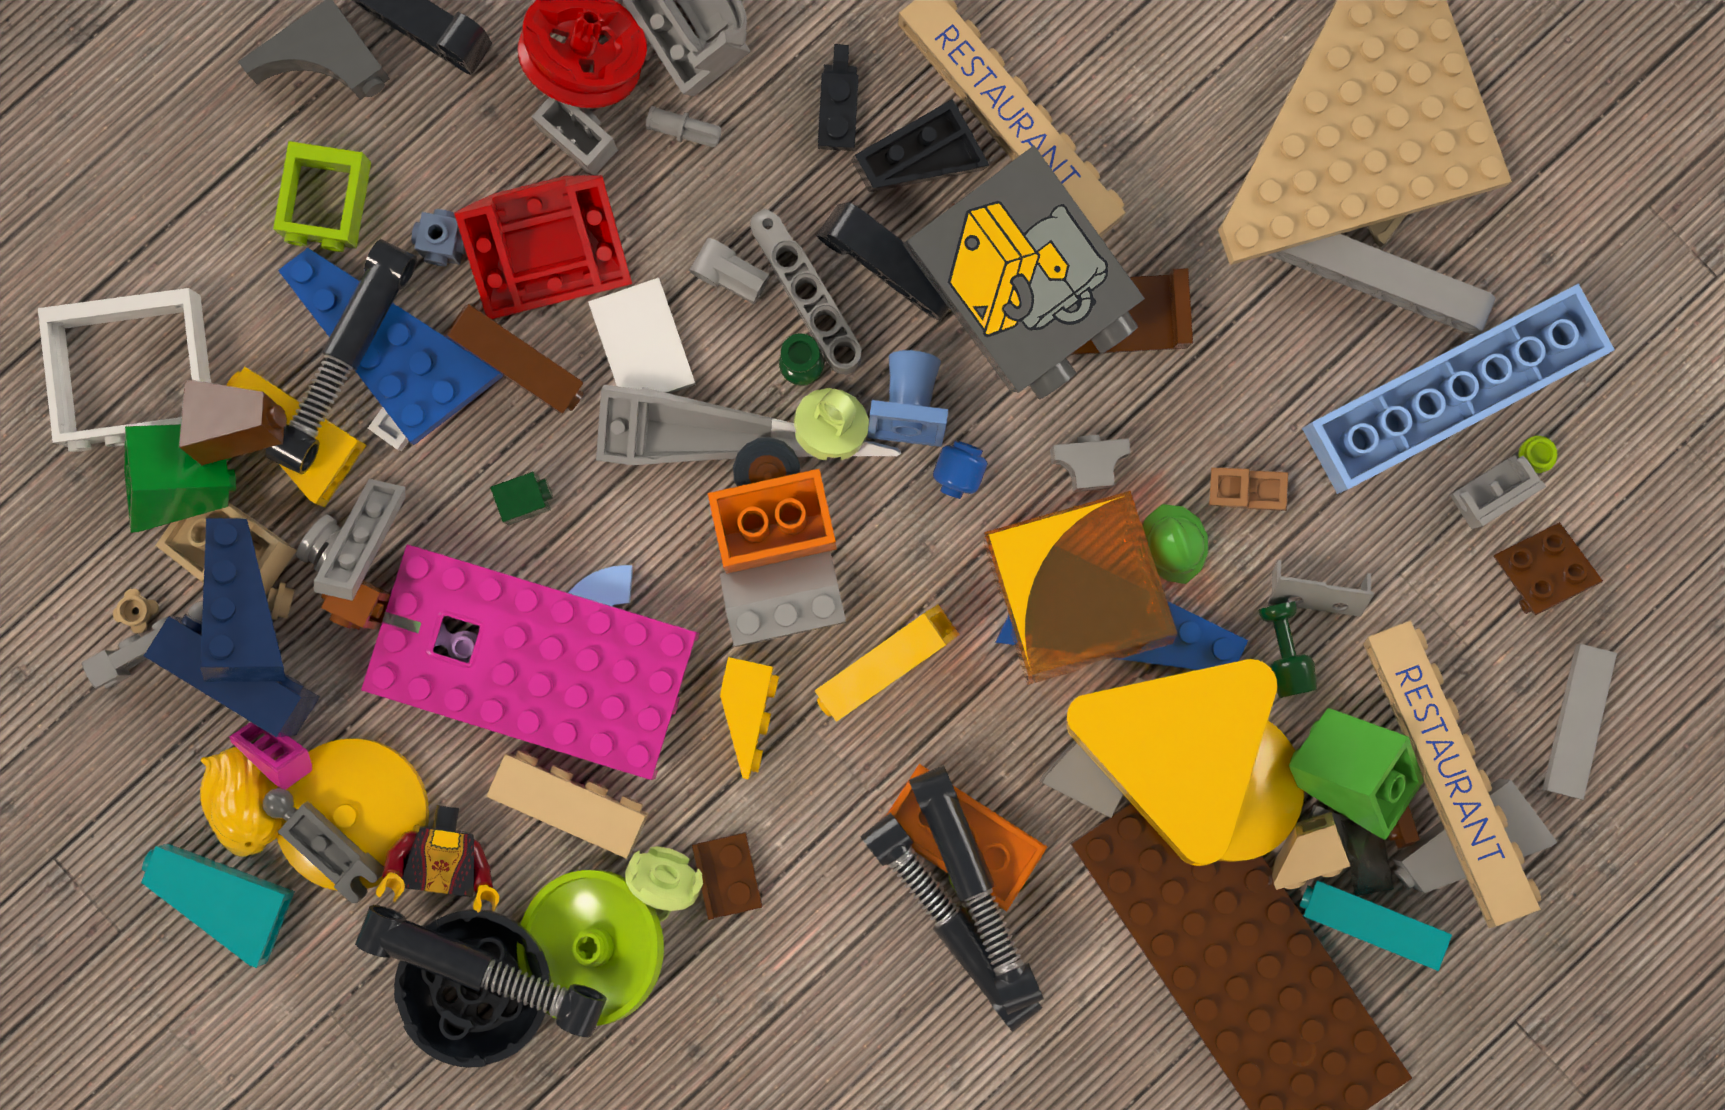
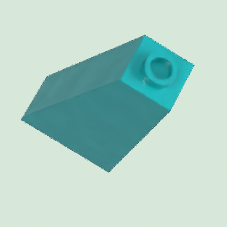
[141,844,295,968]
[1300,881,1452,971]

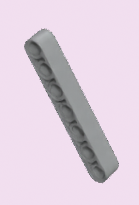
[1268,234,1496,335]

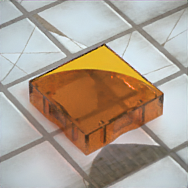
[984,491,1178,685]

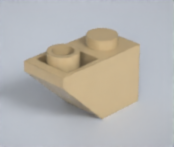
[1271,812,1350,890]

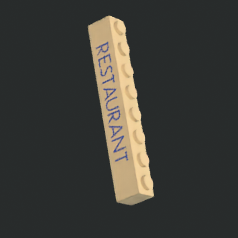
[898,0,1126,237]
[1363,621,1541,928]

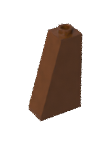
[444,304,584,414]

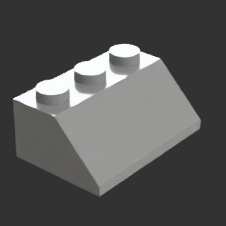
[720,551,846,647]

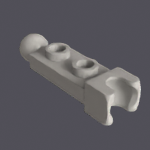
[82,601,203,689]

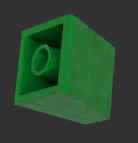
[124,424,236,533]

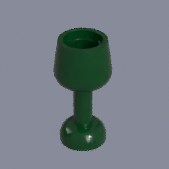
[779,333,824,386]
[1258,601,1317,698]

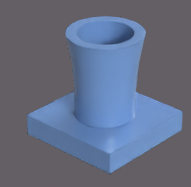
[867,350,948,447]

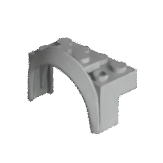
[622,0,751,96]

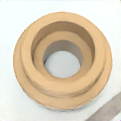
[267,582,295,620]

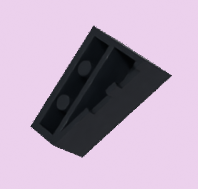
[851,99,990,193]

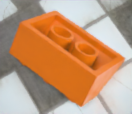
[707,469,837,574]

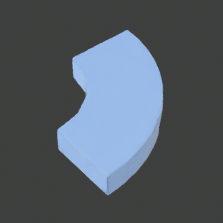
[568,565,633,607]

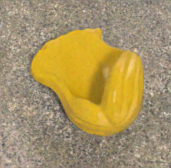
[200,747,281,857]

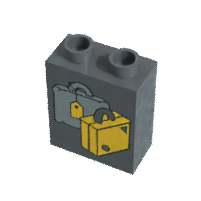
[902,145,1145,400]

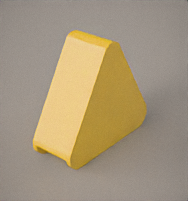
[1067,659,1277,866]

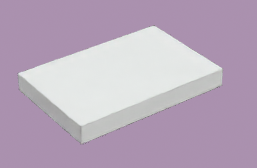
[588,278,696,394]

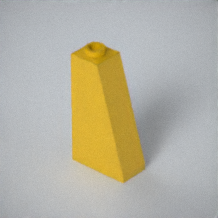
[226,366,367,507]
[815,604,960,722]

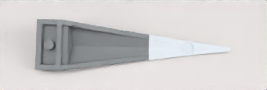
[596,385,901,465]

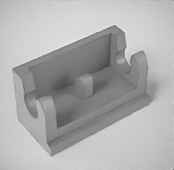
[1449,455,1546,529]

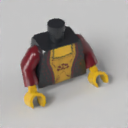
[376,805,499,913]

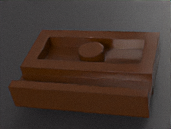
[692,832,763,920]

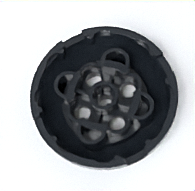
[394,910,551,1068]

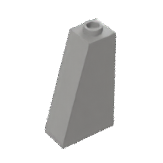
[1039,674,1156,818]
[1392,778,1557,893]

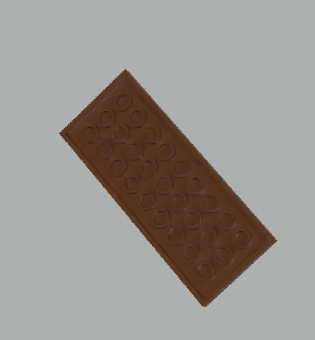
[1070,802,1412,1110]

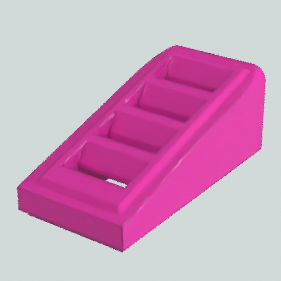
[229,722,312,790]

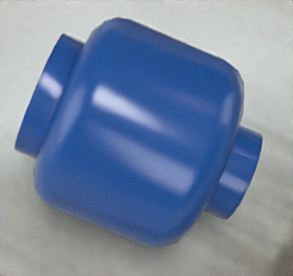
[933,440,988,499]

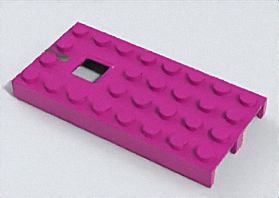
[361,544,700,780]

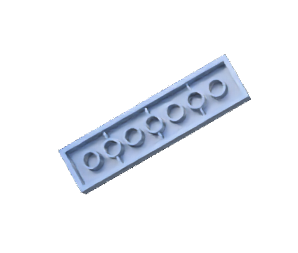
[1302,283,1615,494]

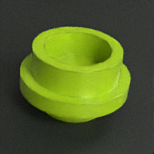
[1518,436,1558,473]

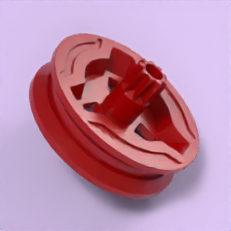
[517,0,647,108]

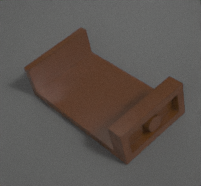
[1070,268,1193,355]

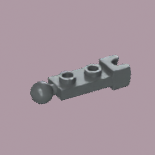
[263,788,384,903]

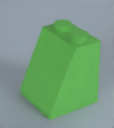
[1289,708,1424,840]

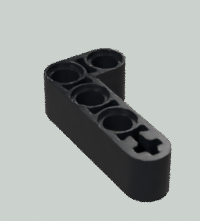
[352,0,492,75]
[816,202,949,321]

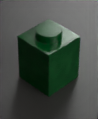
[490,471,553,525]

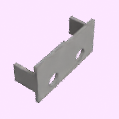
[1268,560,1374,617]

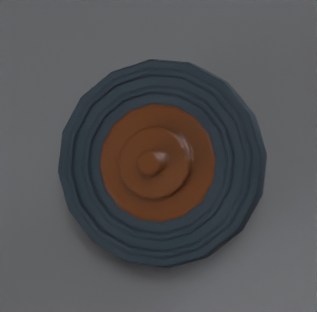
[733,437,800,487]

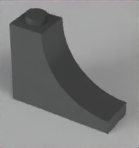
[238,0,390,100]

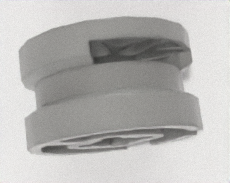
[296,514,343,572]

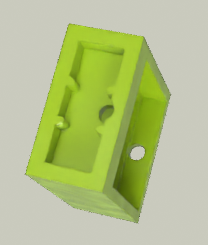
[273,141,371,252]

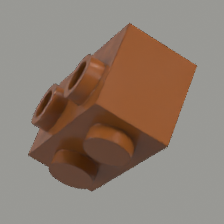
[321,581,391,630]

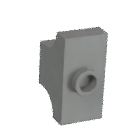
[1050,435,1130,492]

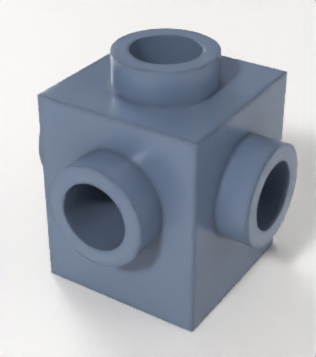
[411,209,466,266]

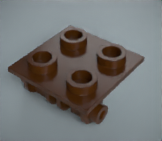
[1493,522,1603,615]

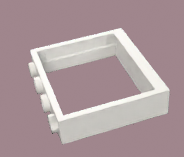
[38,288,211,452]

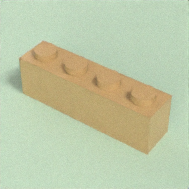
[486,750,649,859]

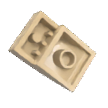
[155,502,297,594]

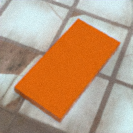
[887,764,1048,912]

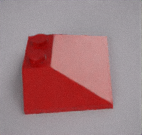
[454,175,632,319]

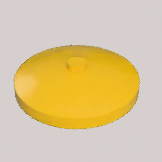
[1218,721,1304,862]
[277,738,429,891]

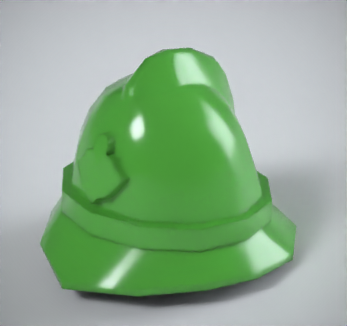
[1139,504,1208,584]

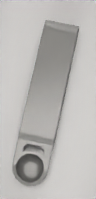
[750,208,861,375]

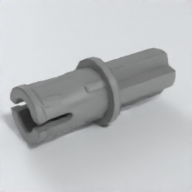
[646,106,721,147]

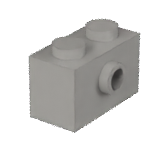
[531,97,618,175]

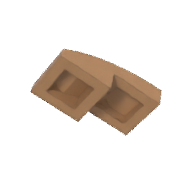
[1209,468,1289,511]

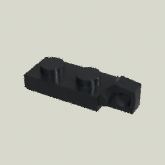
[818,44,859,151]

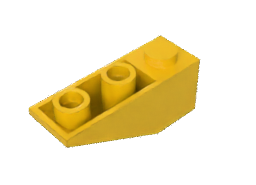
[720,657,779,779]

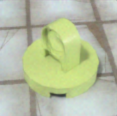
[794,388,869,460]
[625,846,703,922]

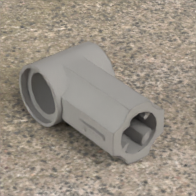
[689,238,770,304]

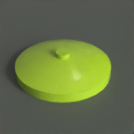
[517,870,664,1026]

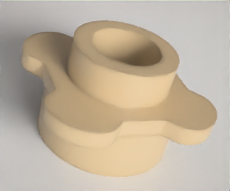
[113,589,159,633]

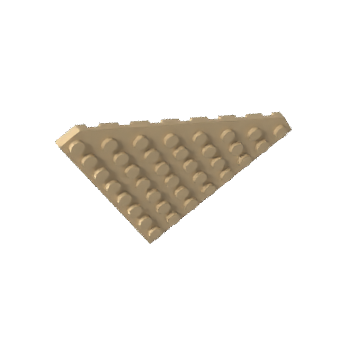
[1218,0,1512,265]

